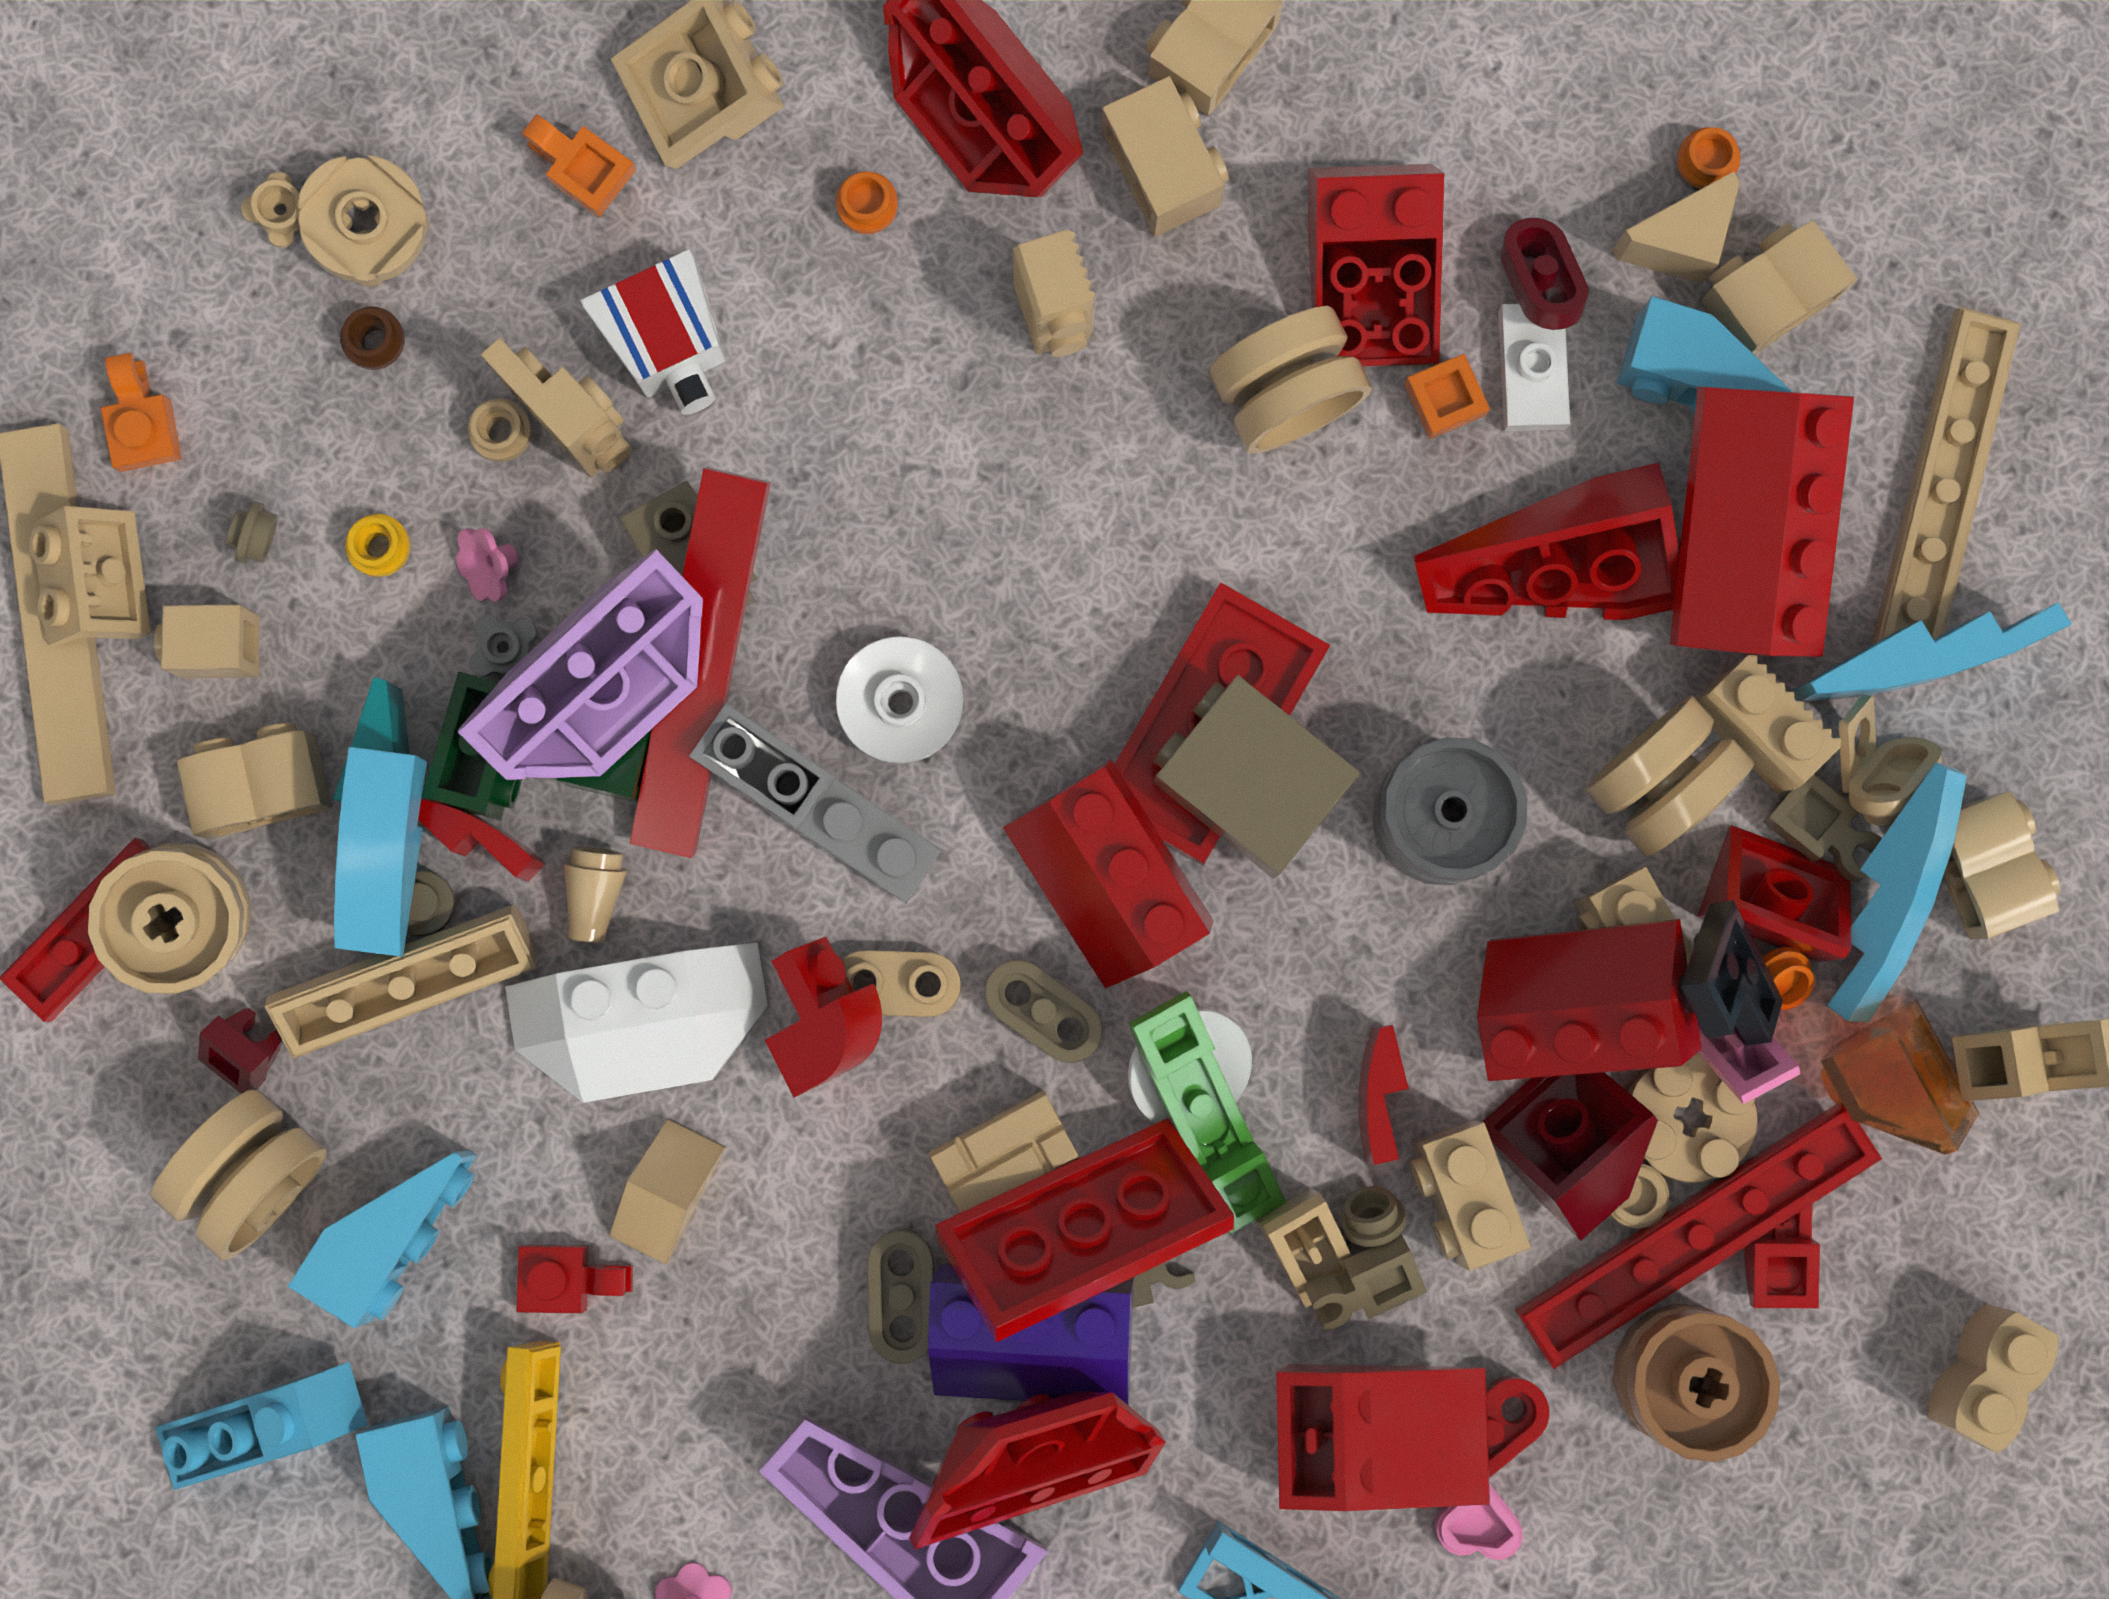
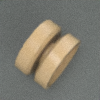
[1208,306,1373,454]
[1584,695,1755,857]
[88,843,252,994]
[150,1090,327,1261]

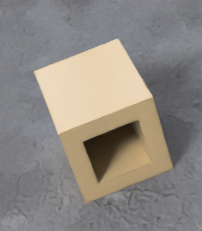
[154,605,260,679]

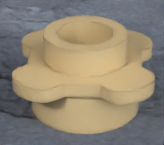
[241,172,300,248]

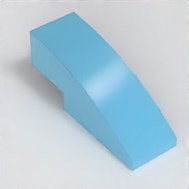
[334,747,427,957]

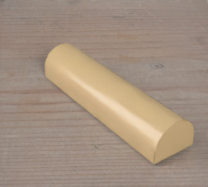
[264,904,537,1059]

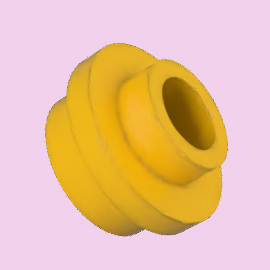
[345,514,411,577]

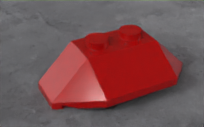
[883,0,1083,198]
[909,1391,1166,1550]

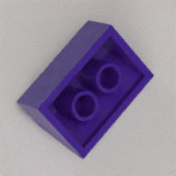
[928,1264,1134,1405]

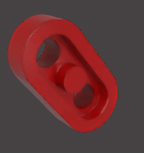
[1486,1376,1550,1478]

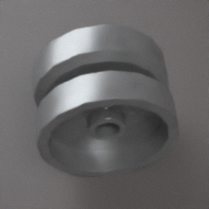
[1373,737,1528,886]

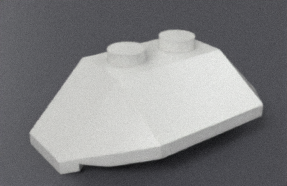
[505,942,769,1103]

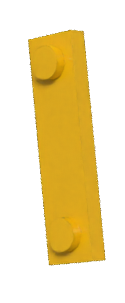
[488,1341,561,1599]

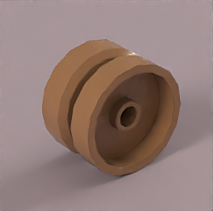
[1613,1303,1780,1462]

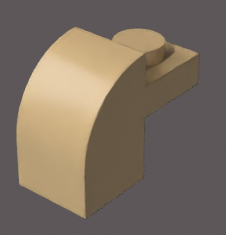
[1951,1018,2109,1101]

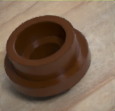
[340,307,405,370]

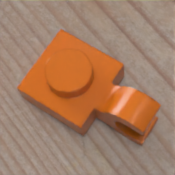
[521,114,636,218]
[100,353,182,472]

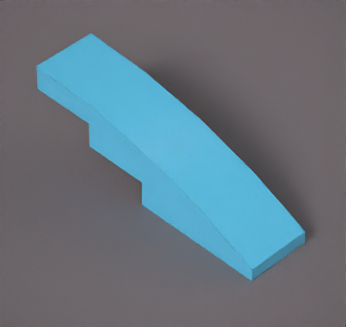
[1790,602,2072,701]
[1827,762,1967,1022]

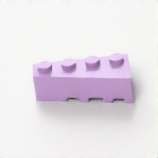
[759,1415,1048,1599]

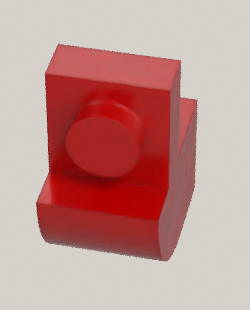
[765,937,882,1098]

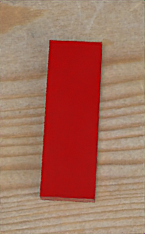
[0,838,151,1022]

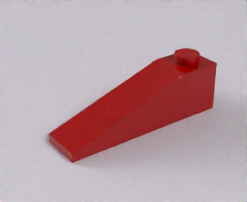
[1414,462,1679,620]

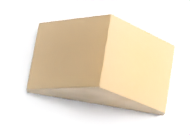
[1612,171,1740,283]
[609,1119,726,1265]
[1255,1188,1352,1308]

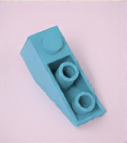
[1616,296,1792,415]
[288,1150,477,1328]
[155,1362,368,1490]
[356,1406,493,1599]

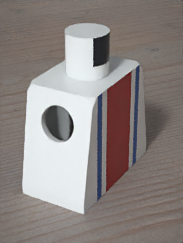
[580,249,725,415]

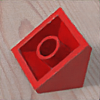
[1697,825,1851,962]

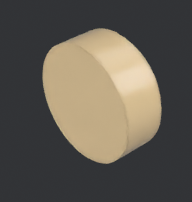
[1610,1164,1669,1228]

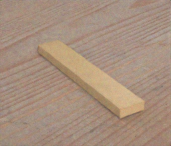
[1871,307,2021,645]
[0,423,116,805]

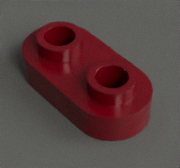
[1500,218,1589,330]

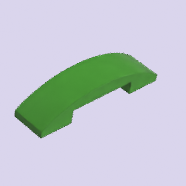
[1129,991,1286,1234]

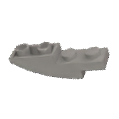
[689,703,942,904]

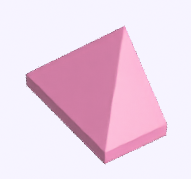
[1697,1019,1800,1104]

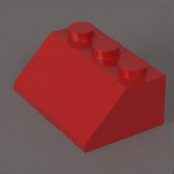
[1003,759,1214,989]
[1477,919,1702,1081]

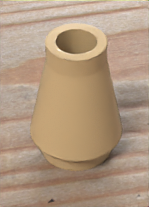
[563,847,628,943]

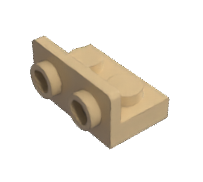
[29,506,151,645]

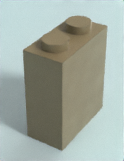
[1153,675,1361,879]

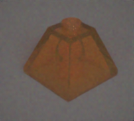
[1820,999,1979,1155]

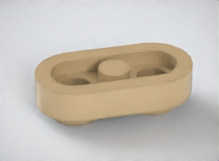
[842,950,961,1017]

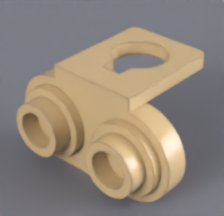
[1839,695,1942,826]

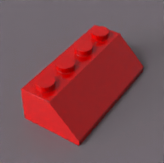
[1669,387,1854,657]

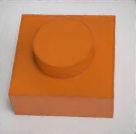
[1404,353,1490,440]

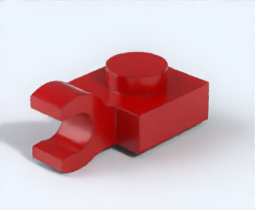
[516,1245,633,1313]

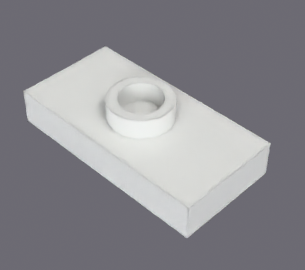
[1498,304,1570,431]

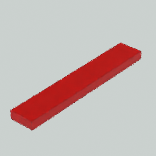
[629,467,771,858]
[1515,1102,1882,1369]

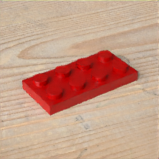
[1115,582,1330,866]
[935,1118,1234,1343]

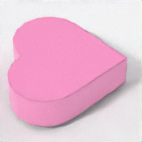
[1434,1485,1523,1560]

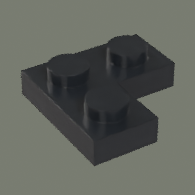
[1680,900,1783,1046]

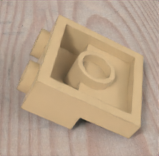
[611,0,784,169]
[480,337,632,478]

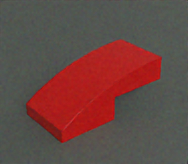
[418,799,546,882]
[1359,1025,1409,1165]
[1744,1204,1820,1309]

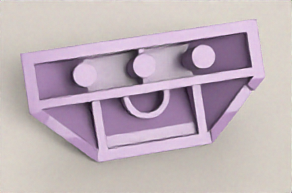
[458,549,703,780]

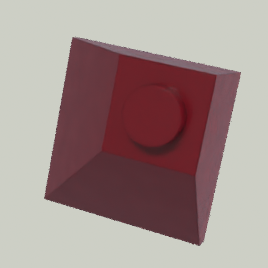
[1482,1072,1658,1241]

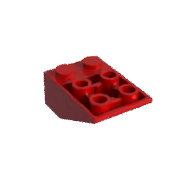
[1308,164,1445,366]
[1276,1364,1490,1511]

